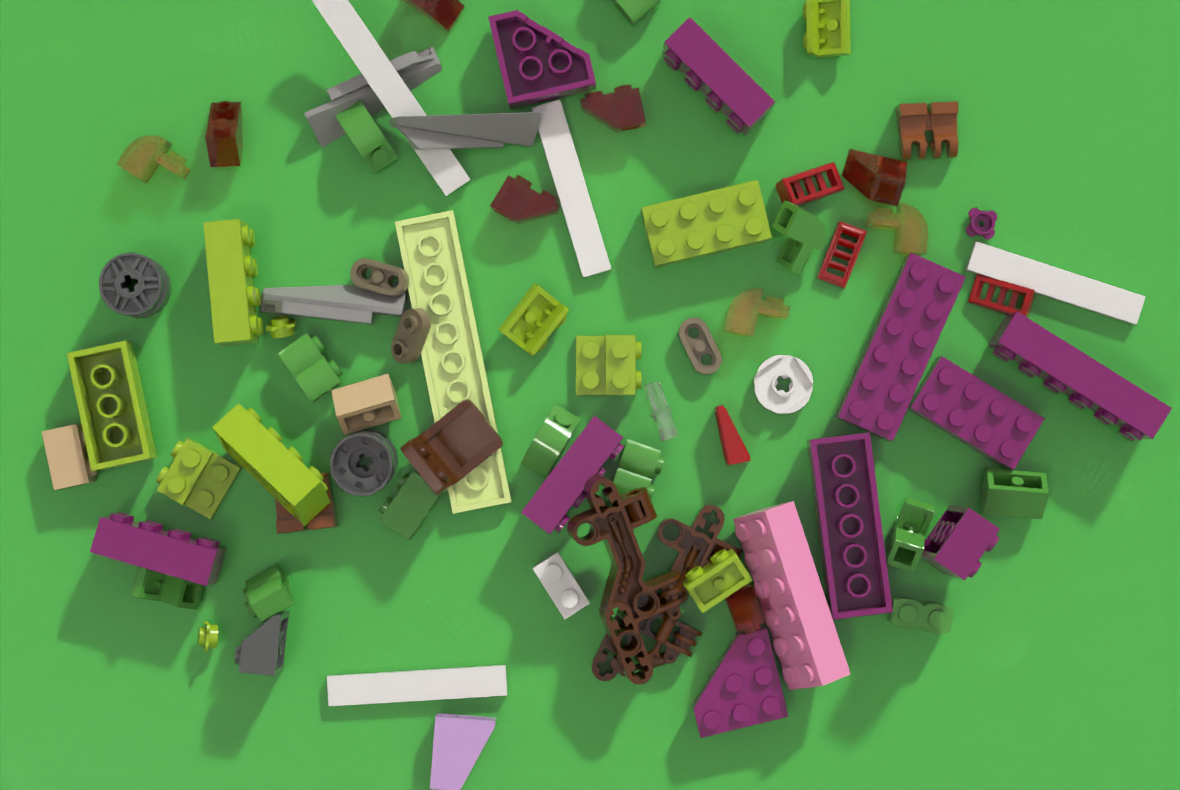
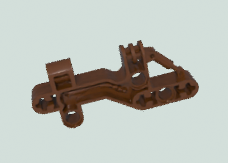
[567,475,688,685]
[592,504,743,681]

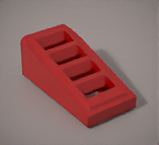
[776,162,845,206]
[817,221,867,289]
[968,274,1036,318]
[714,405,751,465]

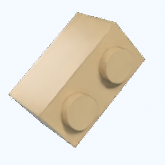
[331,374,402,435]
[42,424,98,490]

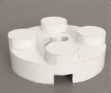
[753,355,813,414]

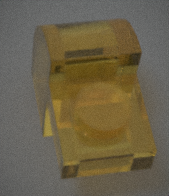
[116,136,191,184]
[866,203,928,256]
[723,288,790,337]

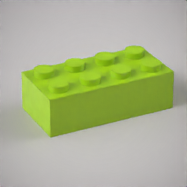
[641,180,772,269]
[203,219,263,346]
[67,340,157,471]
[212,403,330,527]

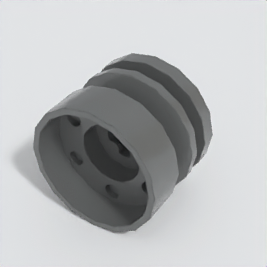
[99,252,171,319]
[329,429,398,496]

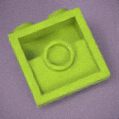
[576,335,642,395]
[156,438,242,520]

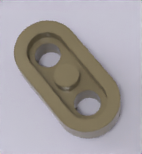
[350,258,409,296]
[391,308,431,364]
[678,318,722,375]

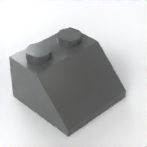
[235,610,289,676]

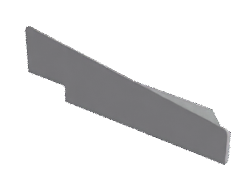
[304,47,442,147]
[389,112,541,150]
[260,283,408,325]

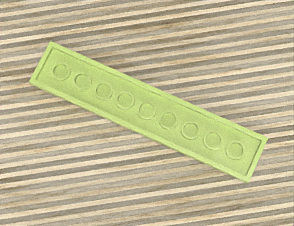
[395,210,512,514]

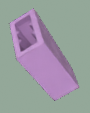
[430,713,497,790]

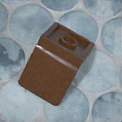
[400,399,503,495]

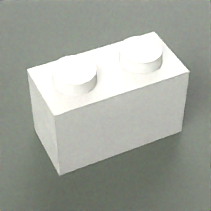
[532,551,590,620]

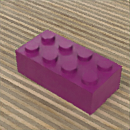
[662,17,775,136]
[908,356,1045,470]
[521,416,624,534]
[921,505,1000,581]
[90,512,227,586]

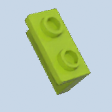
[803,0,851,58]
[498,283,569,356]
[682,549,753,613]

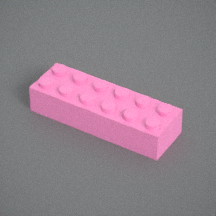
[733,501,850,690]

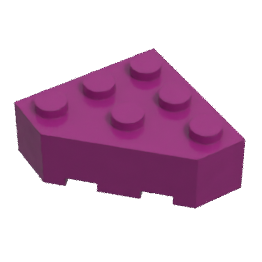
[488,10,596,109]
[692,626,789,738]

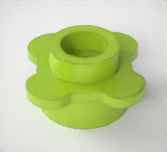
[266,315,297,338]
[197,621,218,652]

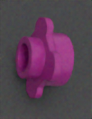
[965,208,998,240]

